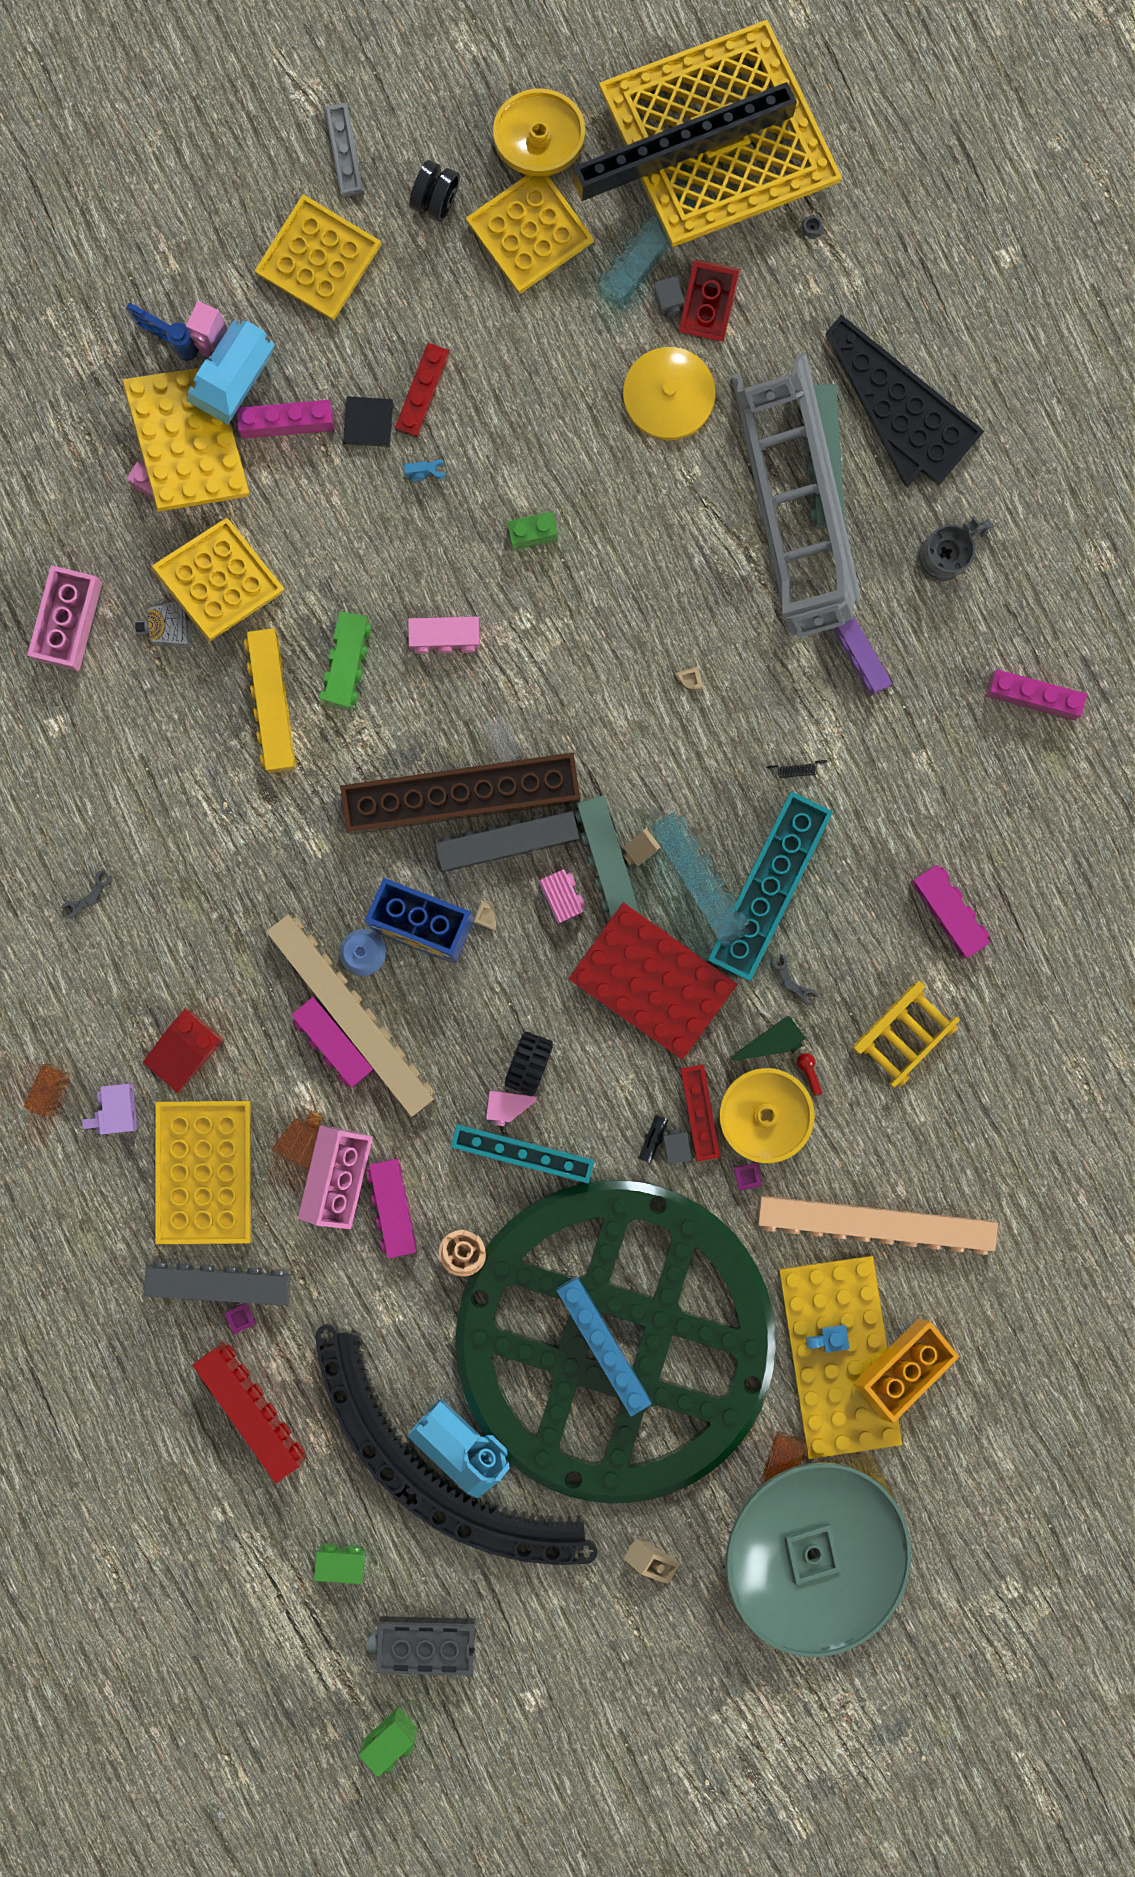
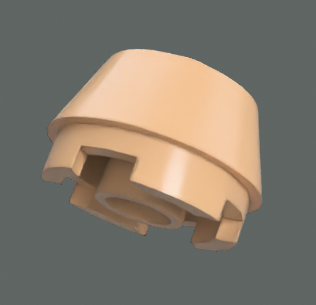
[439,1230,486,1276]

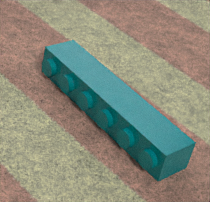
[450,1124,595,1184]

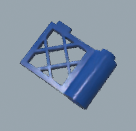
[126,302,198,361]

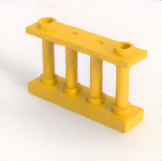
[851,980,960,1088]

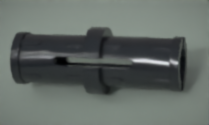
[638,1115,669,1164]

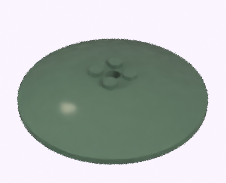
[726,1462,911,1657]

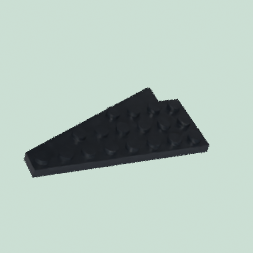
[826,315,984,488]

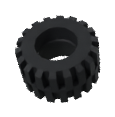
[505,1031,553,1097]

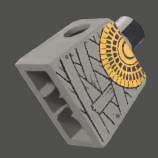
[135,601,192,648]

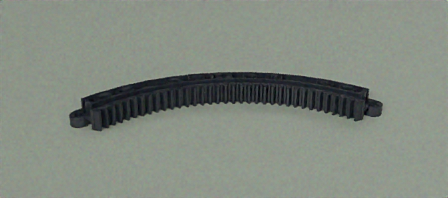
[315,1324,597,1565]

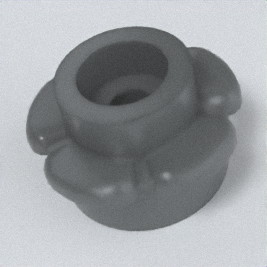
[801,216,823,239]

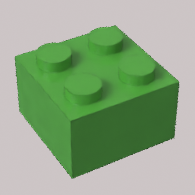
[358,1707,417,1777]

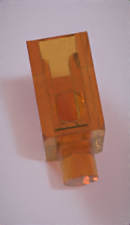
[271,1110,323,1169]

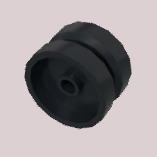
[409,160,460,222]

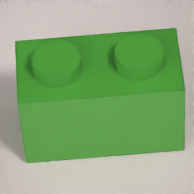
[507,511,558,551]
[314,1543,366,1584]

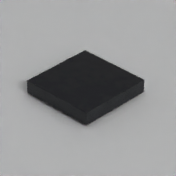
[343,396,393,447]

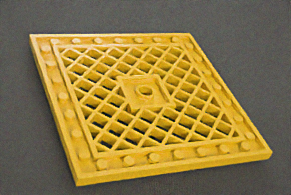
[599,20,842,247]

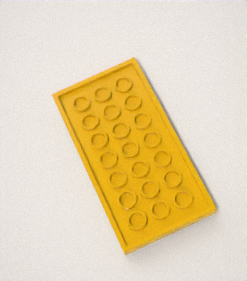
[779,1255,902,1459]

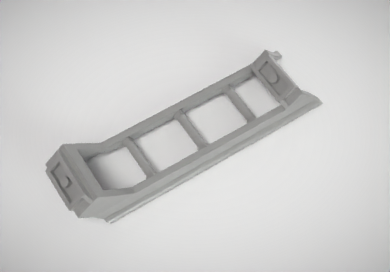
[731,352,861,638]

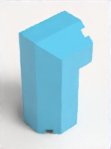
[187,321,275,425]
[408,1398,510,1499]

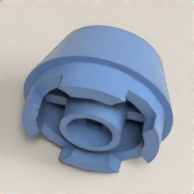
[339,929,386,976]

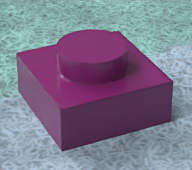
[733,1162,762,1191]
[224,1303,257,1334]

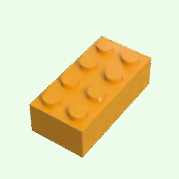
[853,1319,959,1423]

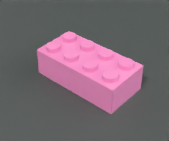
[27,565,103,672]
[298,1125,373,1229]

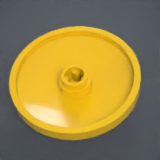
[493,89,585,176]
[623,347,716,441]
[719,1068,815,1163]

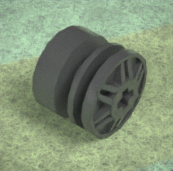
[918,524,975,582]

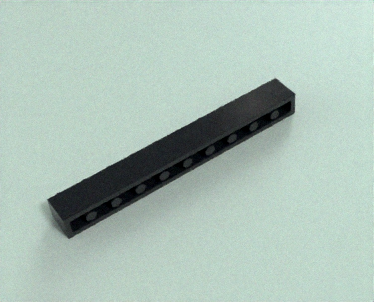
[572,82,797,201]

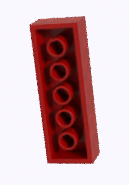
[192,1341,305,1484]

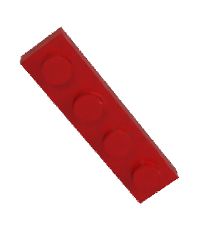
[395,342,450,438]
[680,1064,720,1162]

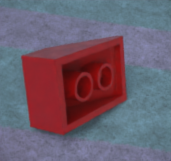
[679,259,741,342]
[143,1009,224,1093]

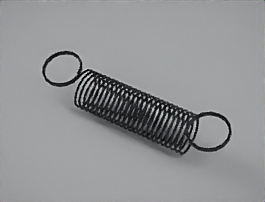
[766,760,827,779]

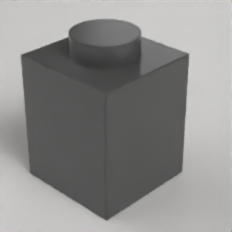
[653,276,684,317]
[663,1128,692,1164]

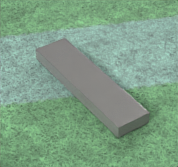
[325,102,364,198]

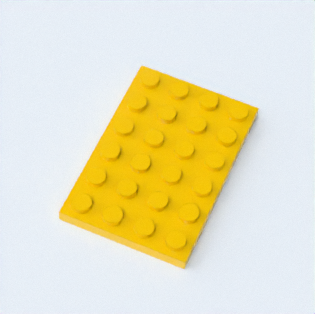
[122,368,249,512]
[155,1101,251,1244]

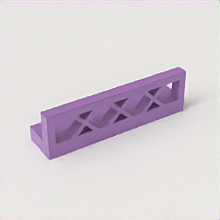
[832,615,892,696]

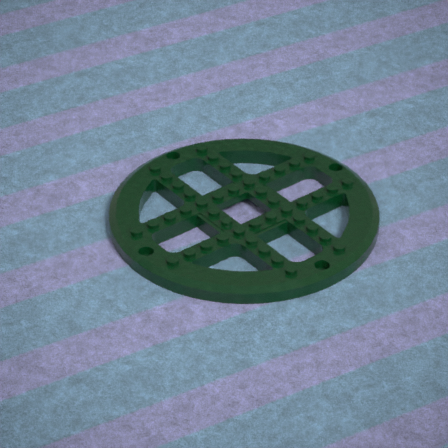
[456,1180,776,1503]

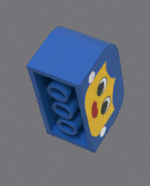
[365,877,475,963]

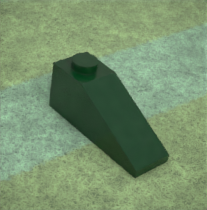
[730,1016,806,1061]

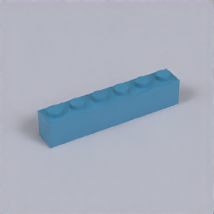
[557,1276,652,1416]

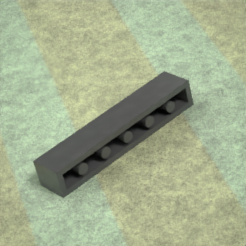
[436,809,579,873]
[144,1262,291,1305]

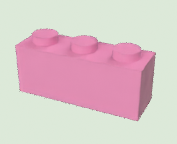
[186,301,228,358]
[408,617,480,654]

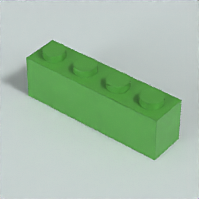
[319,611,372,711]

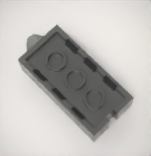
[366,1616,476,1676]

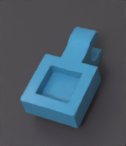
[404,459,446,482]
[806,1324,849,1353]

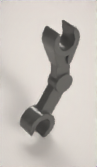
[963,516,995,537]
[61,870,113,918]
[771,954,818,1005]

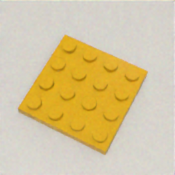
[465,175,594,295]
[254,194,382,322]
[151,518,284,642]

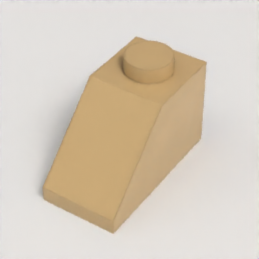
[622,828,660,868]
[623,1538,681,1584]

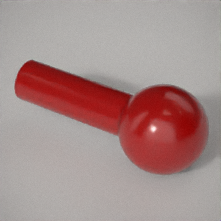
[797,1053,823,1096]

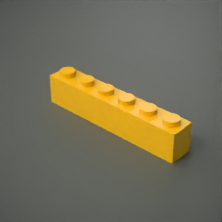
[244,628,297,773]

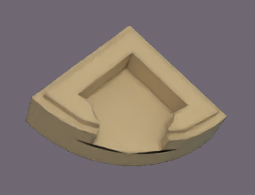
[675,667,704,691]
[473,901,496,931]

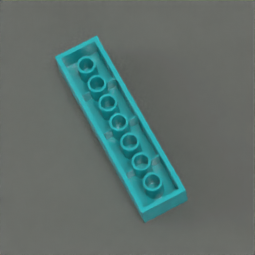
[706,791,833,982]

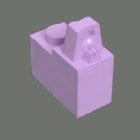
[82,1083,138,1134]

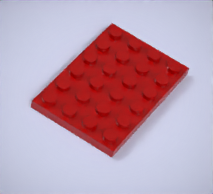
[568,902,737,1060]

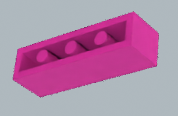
[237,400,335,439]
[985,669,1087,721]
[910,865,991,959]
[291,997,374,1087]
[366,1158,418,1258]

